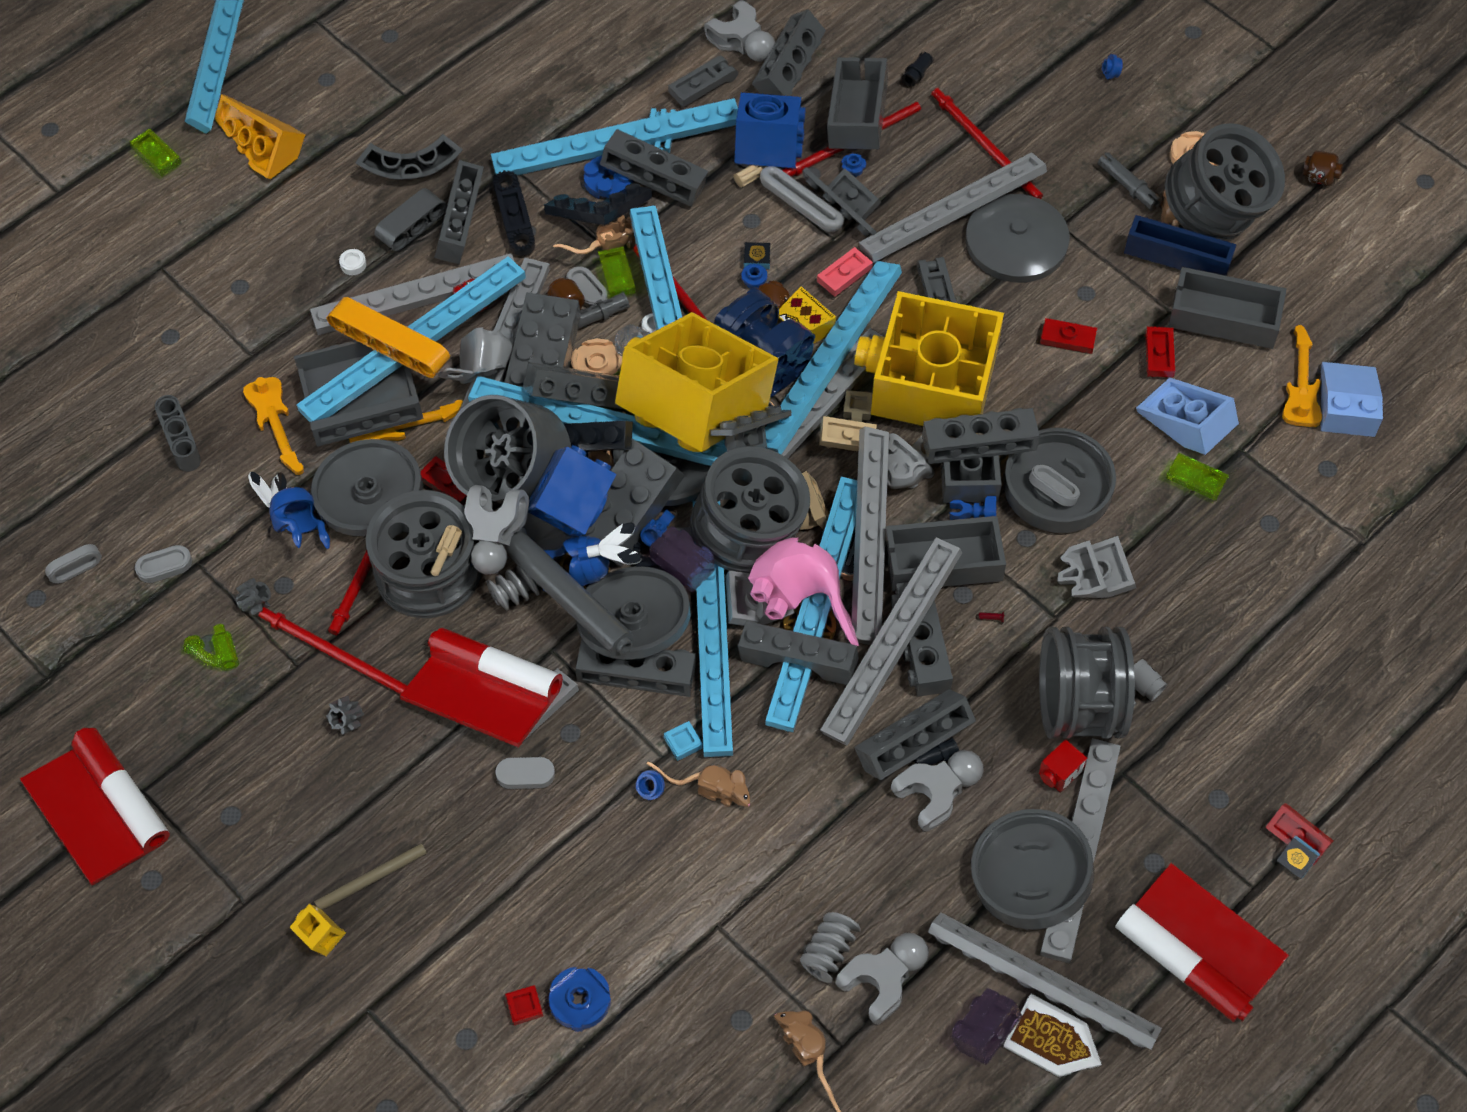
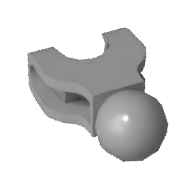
[704,0,775,62]
[464,485,529,575]
[890,750,984,832]
[835,933,929,1024]

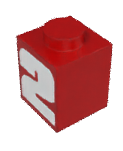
[1039,739,1088,793]

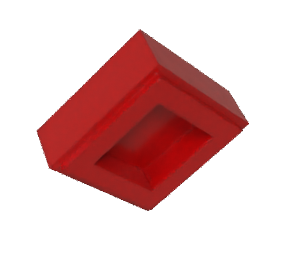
[505,985,544,1026]

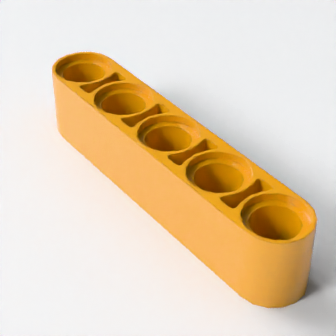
[326,297,450,378]

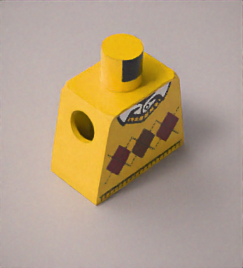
[776,286,836,344]

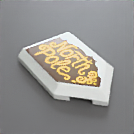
[1003,994,1102,1077]

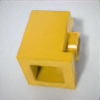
[290,904,346,956]

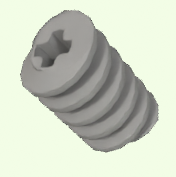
[486,566,539,611]
[800,912,861,983]

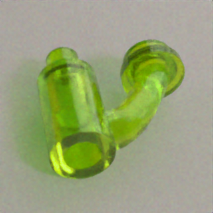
[183,624,239,671]

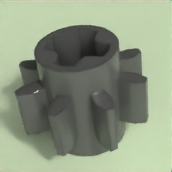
[235,578,271,616]
[326,696,364,734]

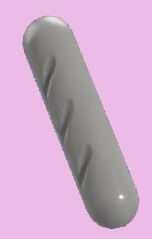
[760,166,844,233]

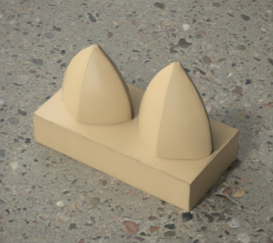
[819,416,877,451]
[800,471,829,530]

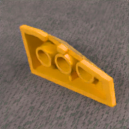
[214,94,305,179]

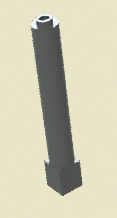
[503,526,634,656]

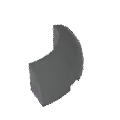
[355,134,463,180]

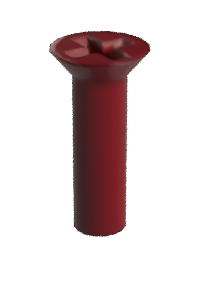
[979,611,1005,623]

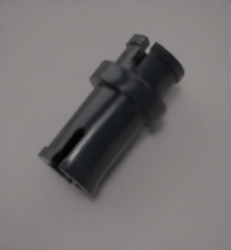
[902,52,933,87]
[914,737,959,766]

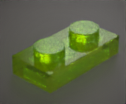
[130,128,182,177]
[598,246,636,298]
[1166,452,1229,501]

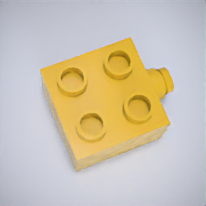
[854,291,1004,434]
[615,312,779,452]

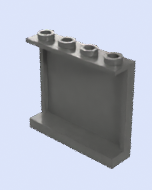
[294,340,424,447]

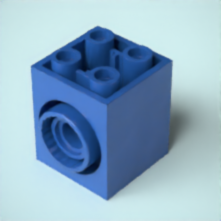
[735,92,806,168]
[528,445,617,537]

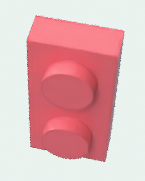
[817,247,873,297]

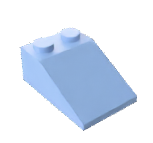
[1321,362,1383,437]
[1136,378,1239,455]

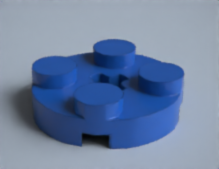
[584,155,634,199]
[549,967,611,1032]

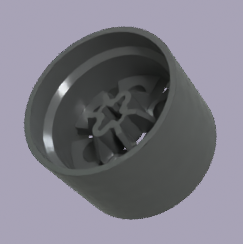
[444,395,571,504]

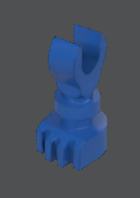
[949,496,997,520]
[640,510,676,547]

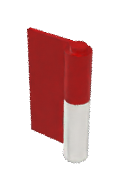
[400,628,563,748]
[20,727,170,886]
[1115,863,1289,1023]

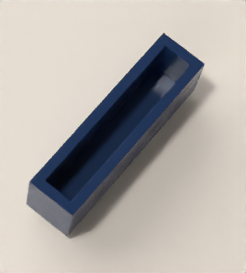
[1124,215,1237,276]

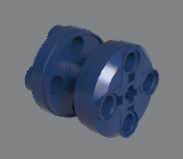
[714,287,815,397]

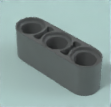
[375,188,447,251]
[155,395,201,472]

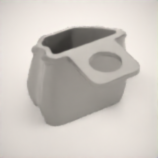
[438,327,512,384]
[887,433,935,489]

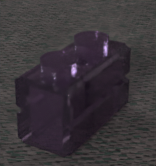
[650,526,714,592]
[951,988,1022,1065]

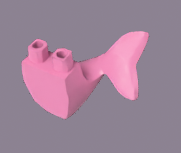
[748,537,859,646]

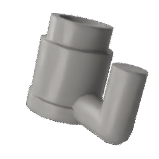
[1134,659,1167,707]

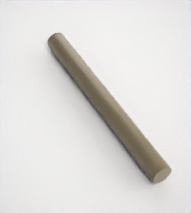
[314,843,427,911]

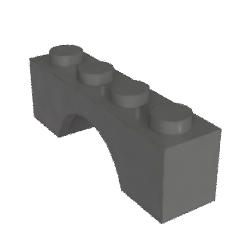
[738,621,859,685]

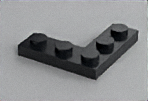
[544,183,652,226]
[564,420,633,458]

